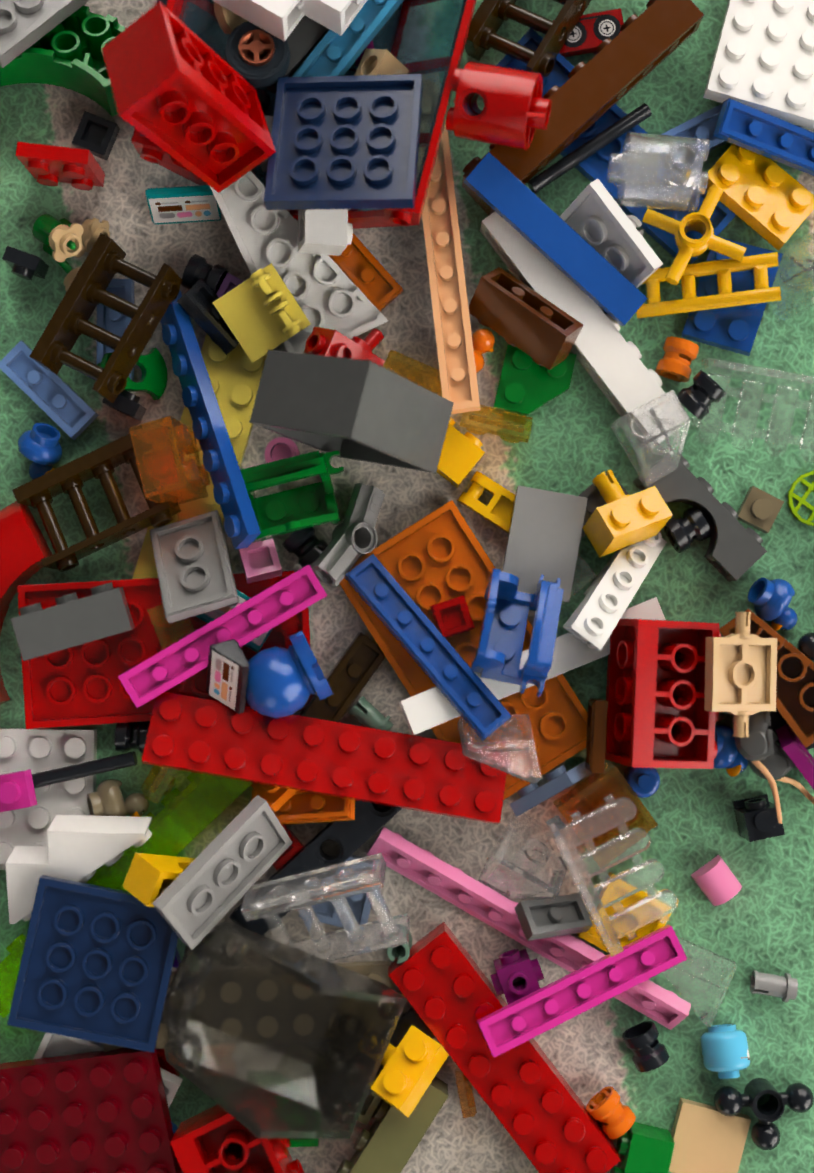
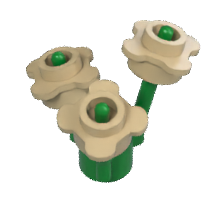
[32,214,110,292]

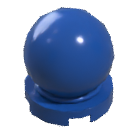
[246,630,333,719]

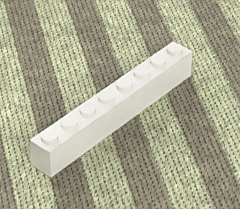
[480,211,686,450]

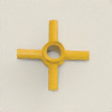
[642,185,747,285]

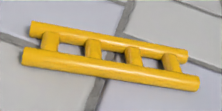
[636,252,781,319]

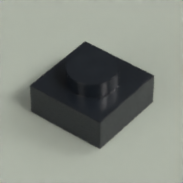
[72,111,120,160]
[2,246,49,280]
[102,390,146,422]

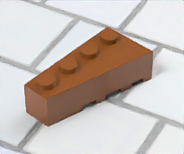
[719,609,814,748]

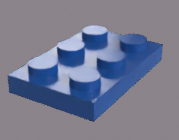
[682,237,783,356]

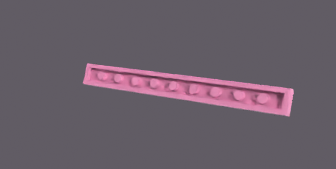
[367,827,691,1030]

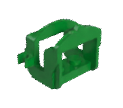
[240,451,344,542]

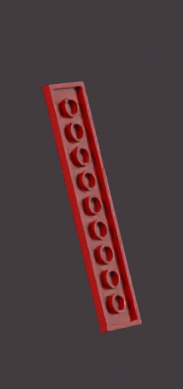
[141,692,510,824]

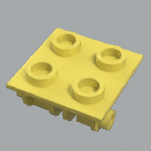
[212,263,311,363]

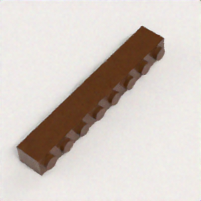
[462,0,704,216]

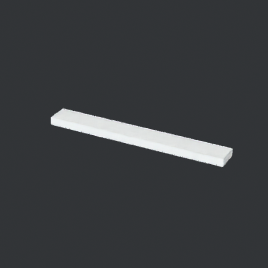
[399,597,666,735]

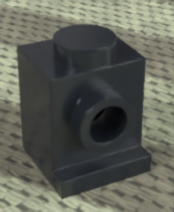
[732,794,785,842]

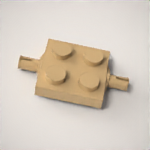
[704,612,777,738]

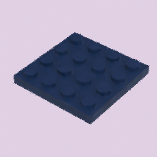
[264,74,423,210]
[7,875,179,1053]

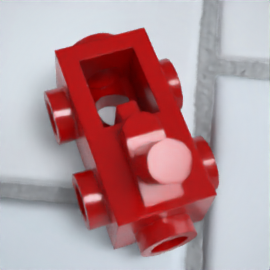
[303,327,385,367]

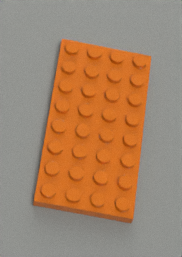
[339,500,588,800]

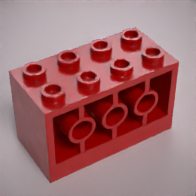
[102,2,276,193]
[605,619,722,769]
[170,1084,305,1173]

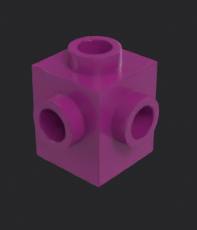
[490,949,544,1005]

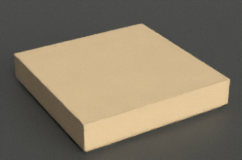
[669,1097,751,1173]

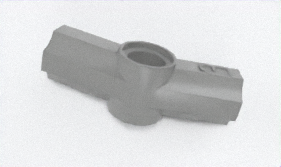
[312,483,385,587]

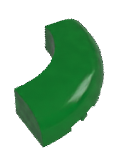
[0,5,126,117]

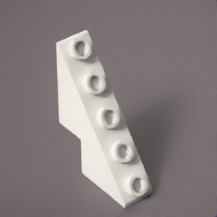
[212,0,367,42]
[563,532,667,650]
[5,815,152,924]

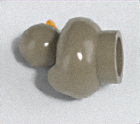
[87,779,149,817]

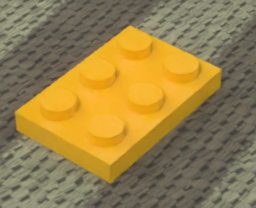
[699,144,814,251]

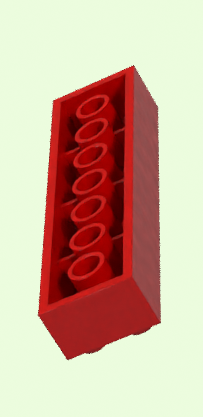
[388,922,621,1173]

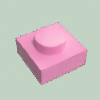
[238,538,282,584]

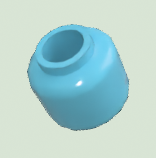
[701,1024,750,1079]

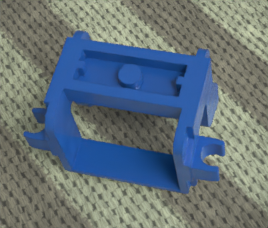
[471,568,564,697]

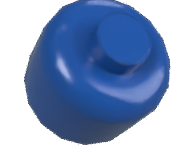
[623,766,660,798]

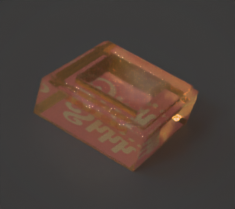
[455,1070,477,1118]

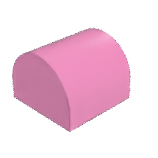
[691,855,742,906]

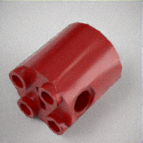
[446,61,552,150]

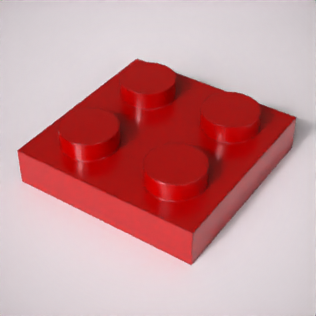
[16,142,105,190]

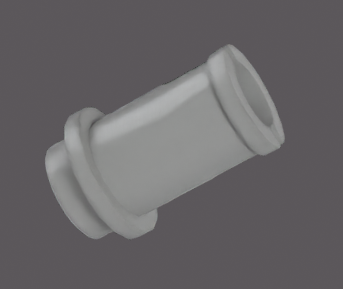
[750,970,798,1002]

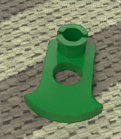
[97,347,168,401]

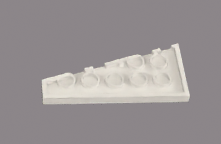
[210,171,388,354]

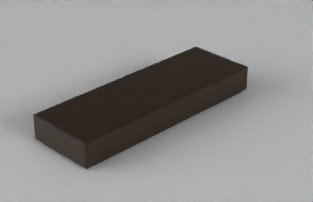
[299,632,385,722]

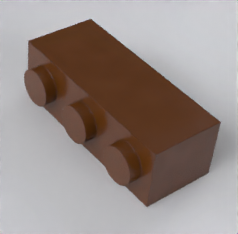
[469,267,583,370]

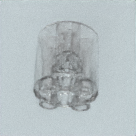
[607,132,710,212]

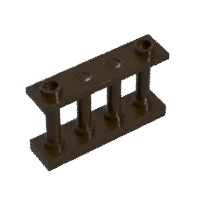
[465,0,591,78]
[29,233,183,403]
[12,430,181,572]

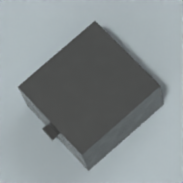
[250,350,454,473]

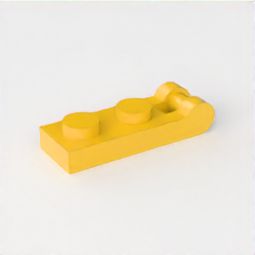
[457,471,516,534]

